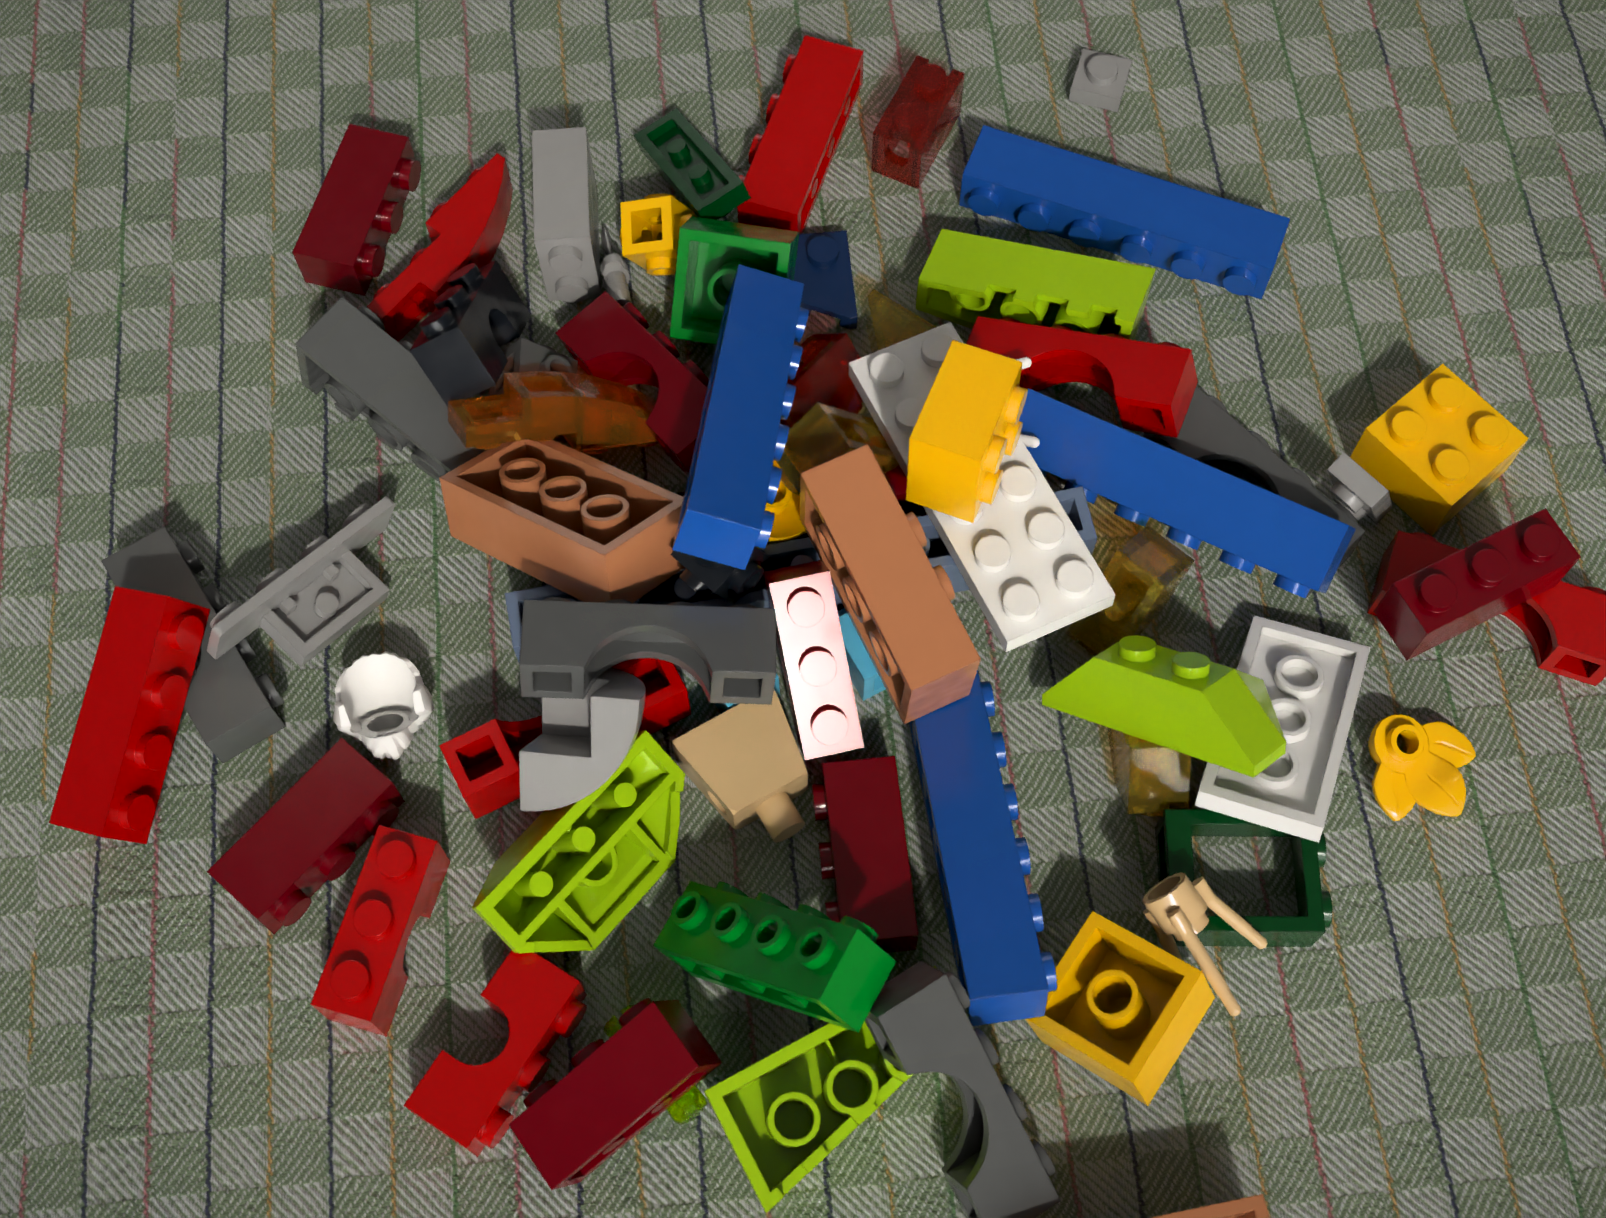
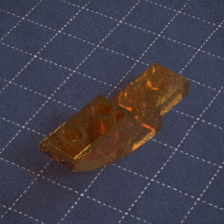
[448,371,659,454]

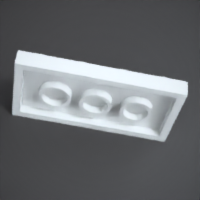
[1195,615,1371,843]

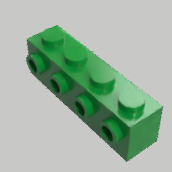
[653,881,896,1033]

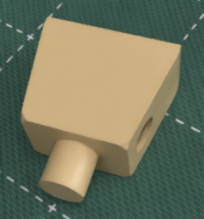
[672,690,808,843]

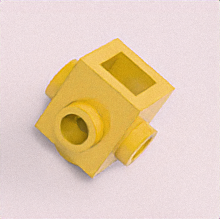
[620,193,697,276]

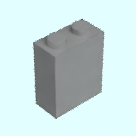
[532,127,601,303]

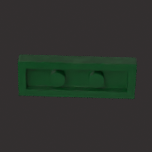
[633,108,750,220]

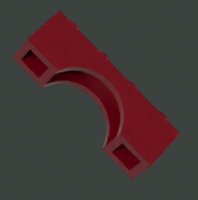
[555,291,709,476]

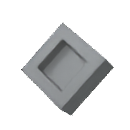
[1068,48,1132,113]

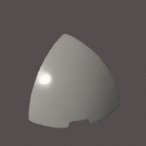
[519,667,646,812]

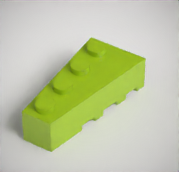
[915,229,1156,340]
[704,966,938,1213]

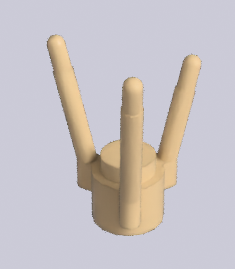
[1142,872,1267,1016]

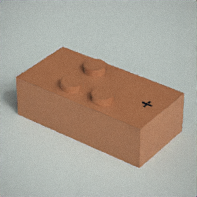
[439,428,685,603]
[800,444,981,725]

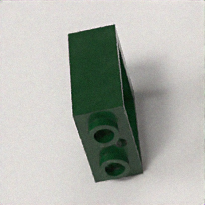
[1155,809,1332,947]

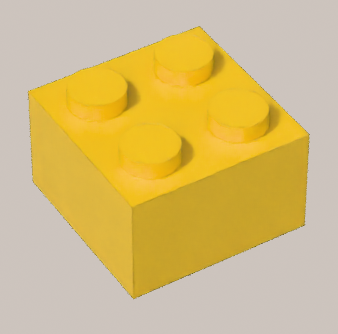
[906,340,1028,523]
[1350,363,1529,536]
[1025,911,1215,1106]

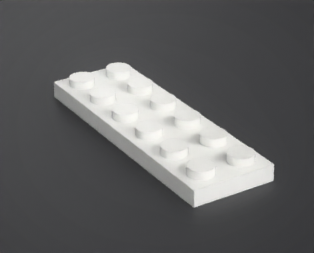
[849,322,1115,652]

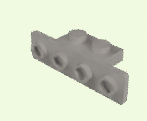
[207,496,395,667]

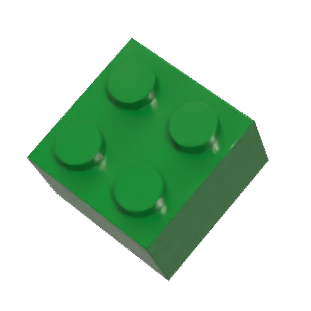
[670,216,799,344]

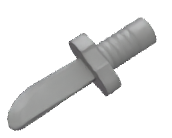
[600,227,632,306]

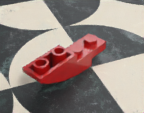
[367,153,513,342]

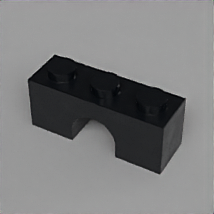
[410,260,531,408]

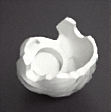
[333,651,434,760]

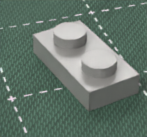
[1327,452,1392,525]

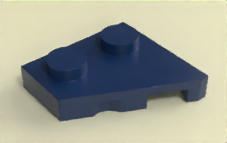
[794,230,858,329]

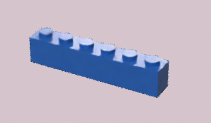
[959,125,1291,300]
[672,264,809,570]
[1019,388,1356,599]
[909,670,1057,1026]

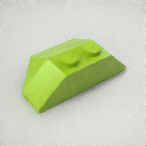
[1042,635,1286,778]
[472,730,685,953]

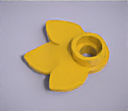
[1368,714,1476,821]

